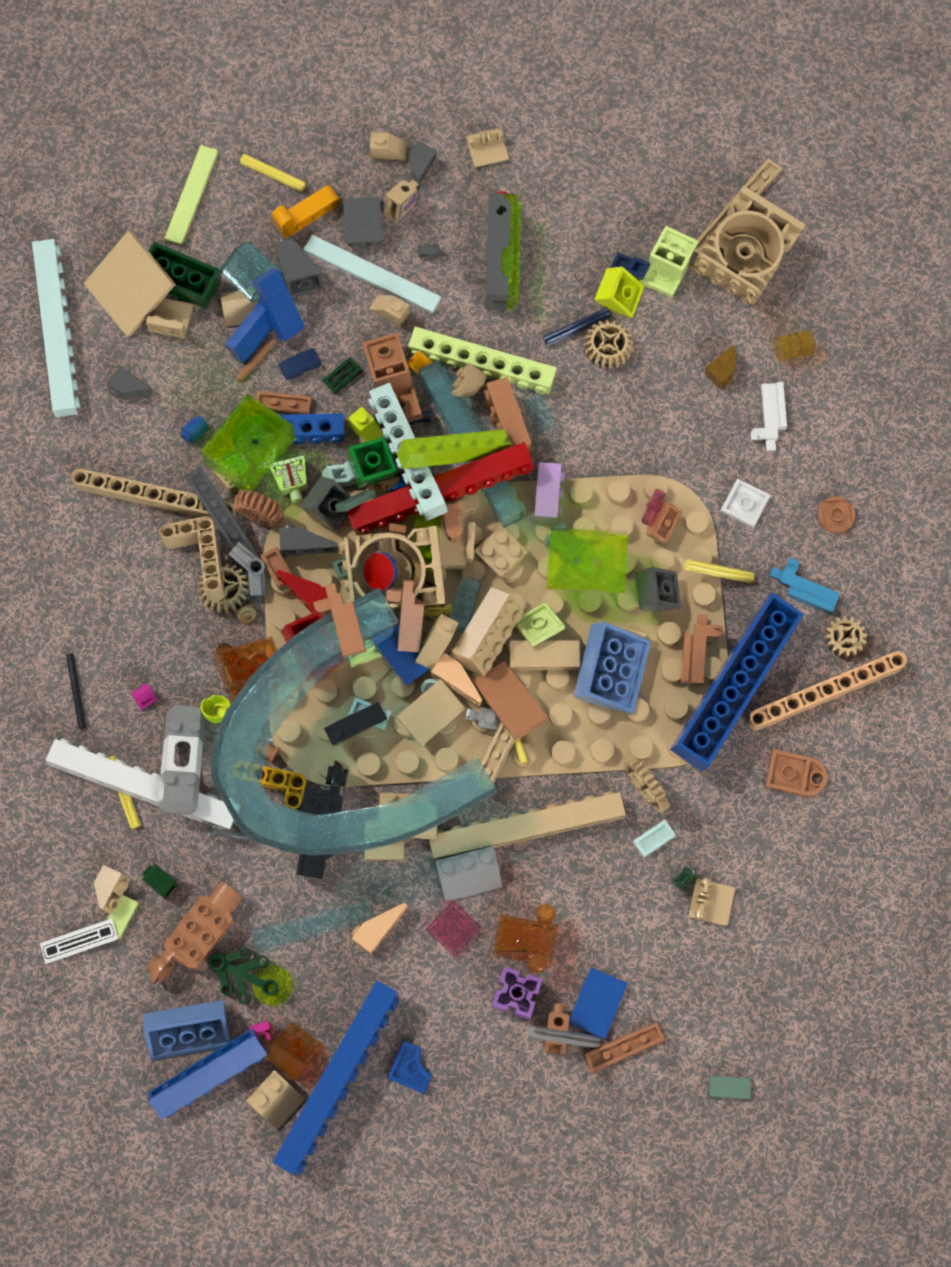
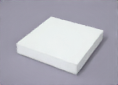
[720,479,771,528]

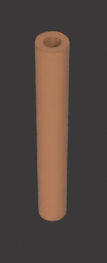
[236,337,276,383]

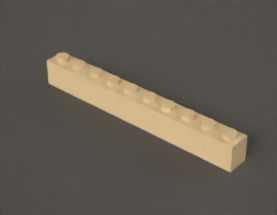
[429,791,626,862]

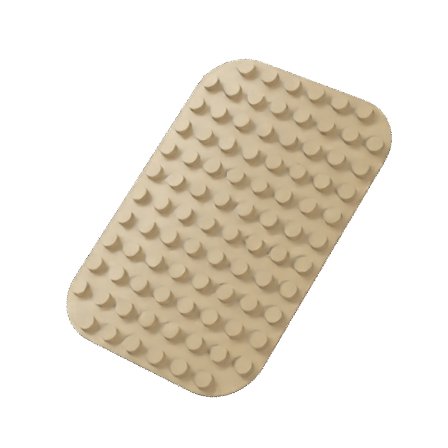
[263,475,728,787]

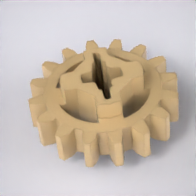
[824,616,867,658]

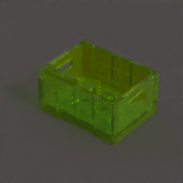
[201,394,296,491]
[546,527,628,593]

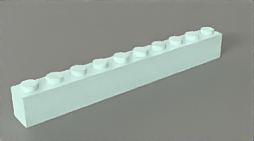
[32,239,80,417]

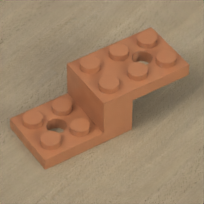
[362,332,423,423]

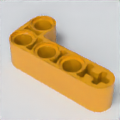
[271,185,341,238]
[231,762,307,813]

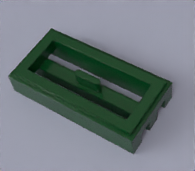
[322,357,362,395]

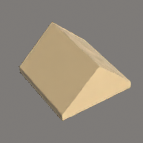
[221,288,259,328]

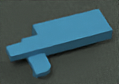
[770,557,840,614]

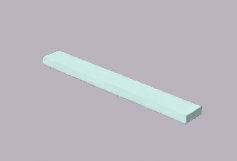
[304,235,441,314]

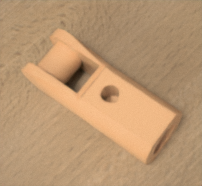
[366,477,400,493]

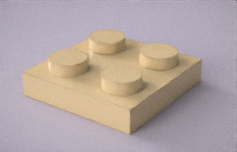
[474,526,528,579]

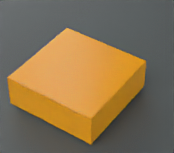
[407,350,433,376]

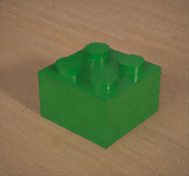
[346,437,397,488]

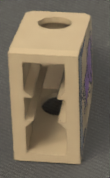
[383,180,420,225]

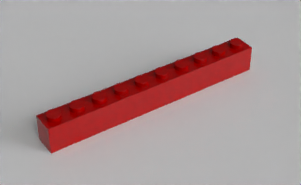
[347,442,535,535]

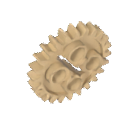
[623,756,670,813]

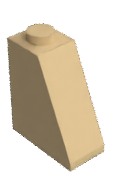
[415,614,458,671]

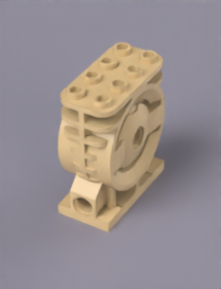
[693,186,806,305]
[340,526,446,614]

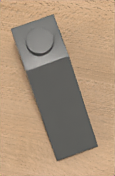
[279,525,339,556]

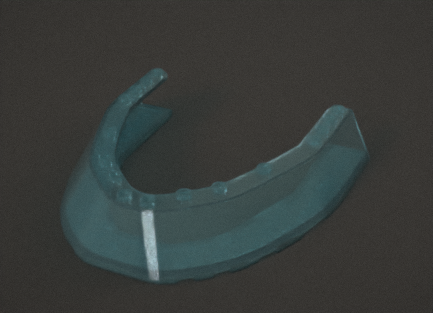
[211,588,498,855]

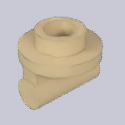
[235,603,256,623]

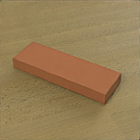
[254,391,312,414]

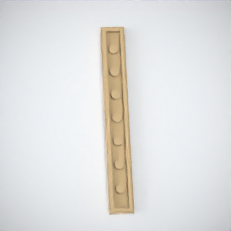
[688,158,783,271]

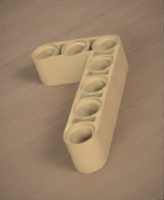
[159,516,225,602]

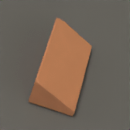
[646,502,682,544]

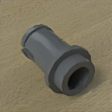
[418,243,440,258]

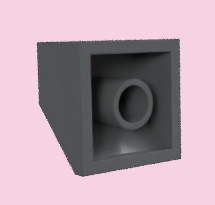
[300,477,352,532]
[635,567,682,612]

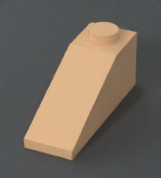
[431,653,482,707]
[351,903,408,955]

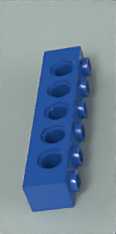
[231,413,345,446]

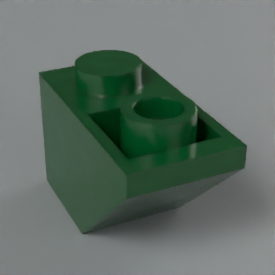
[142,864,178,899]

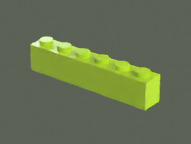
[397,429,511,469]

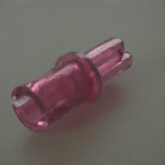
[642,489,666,526]

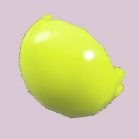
[200,695,232,724]

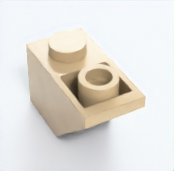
[452,363,487,397]
[94,865,131,915]

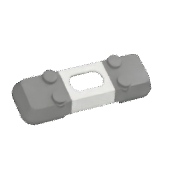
[158,705,205,815]

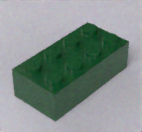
[149,242,222,309]

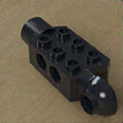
[294,760,348,879]

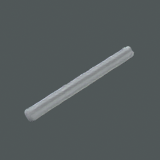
[527,1026,601,1048]

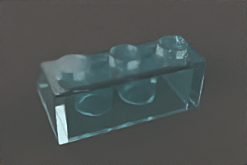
[220,241,283,302]

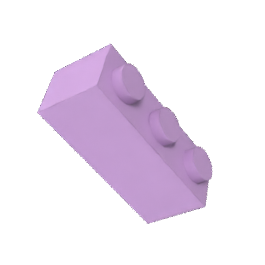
[534,462,565,524]

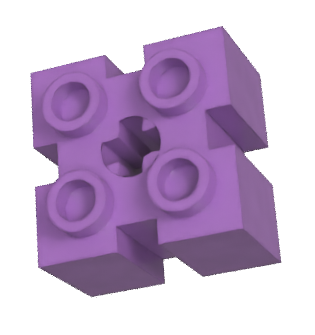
[491,966,543,1020]

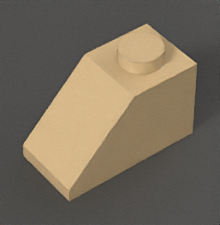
[370,132,407,160]
[369,295,410,327]

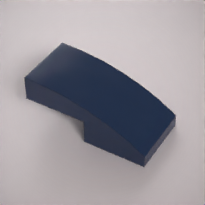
[610,252,651,280]
[278,348,322,380]

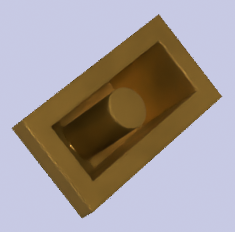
[704,345,736,389]

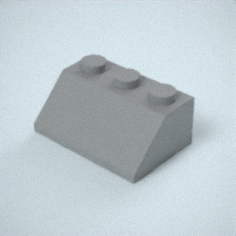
[435,846,503,903]

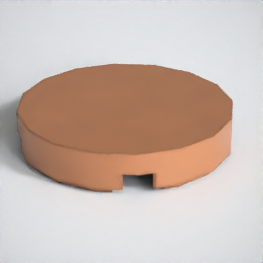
[817,496,856,534]

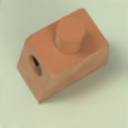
[544,1003,569,1055]

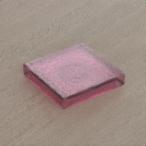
[426,901,482,957]

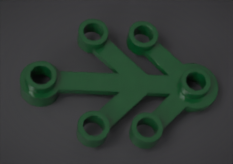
[208,947,279,1005]

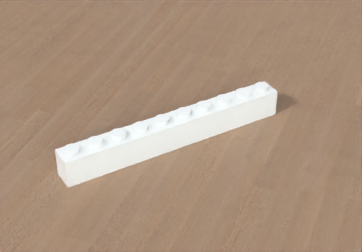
[46,739,239,831]

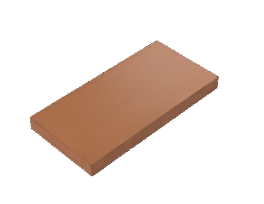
[472,661,548,741]

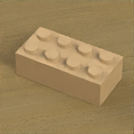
[452,587,523,677]

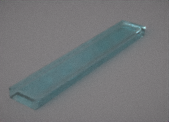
[251,900,371,952]

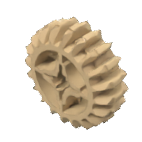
[584,319,634,369]
[198,562,249,614]

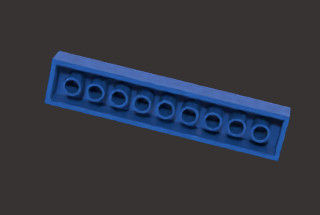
[670,592,804,772]
[272,980,400,1176]

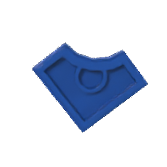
[387,1040,432,1094]

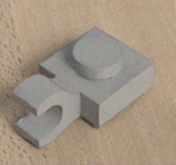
[465,707,499,731]

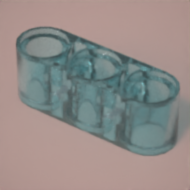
[450,576,481,632]

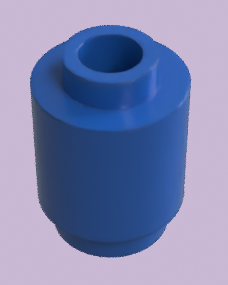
[181,416,209,443]

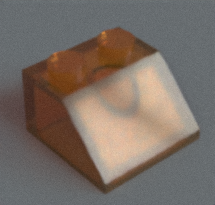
[265,1021,324,1082]

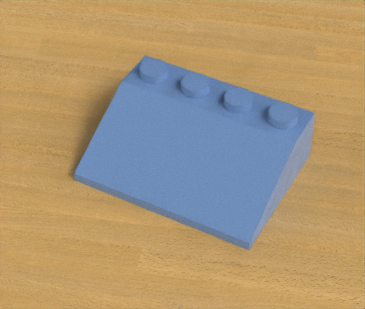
[574,621,651,714]

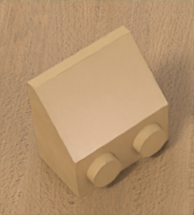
[246,1070,305,1130]

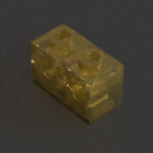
[773,329,817,362]

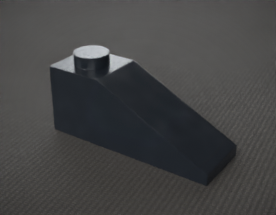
[324,702,387,746]

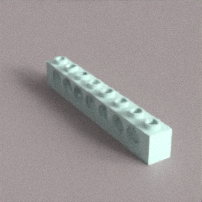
[368,383,448,521]

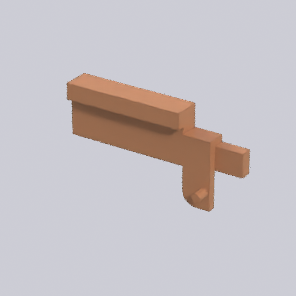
[386,580,424,652]
[313,583,367,657]
[681,614,723,685]

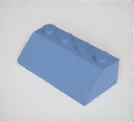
[143,1000,231,1060]

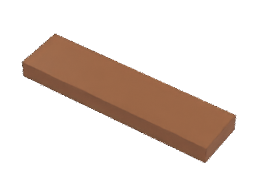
[583,1022,665,1073]

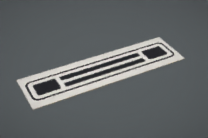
[40,918,118,964]

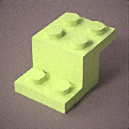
[639,226,699,298]

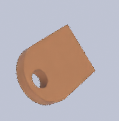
[765,749,827,797]

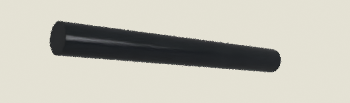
[66,654,86,729]

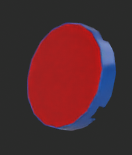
[363,552,398,591]

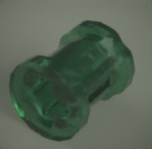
[671,866,697,892]

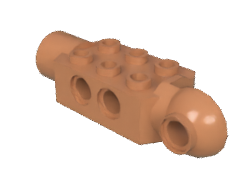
[147,881,243,984]

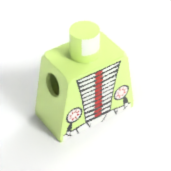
[269,455,308,503]

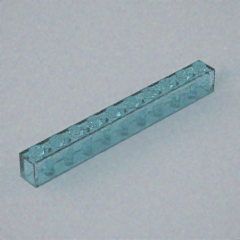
[419,360,525,528]

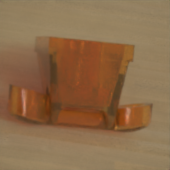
[214,636,285,708]
[493,904,559,974]

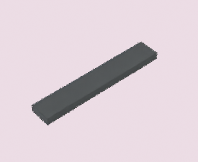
[185,466,262,573]

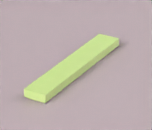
[164,145,218,246]

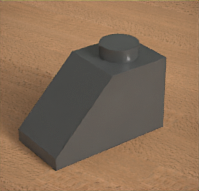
[408,141,437,186]
[107,367,152,400]

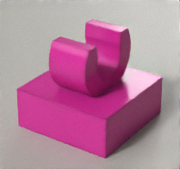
[131,683,157,710]
[249,1021,271,1041]

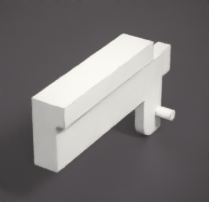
[751,382,787,451]

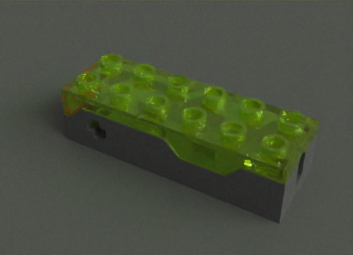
[485,191,521,310]

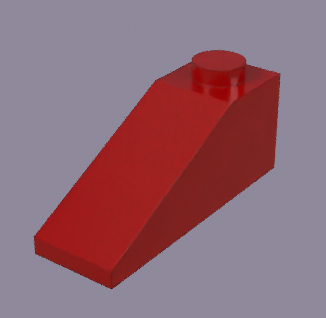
[275,570,328,613]

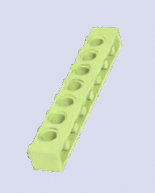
[408,327,557,394]

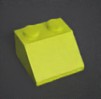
[594,267,645,318]

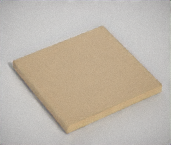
[83,231,176,337]

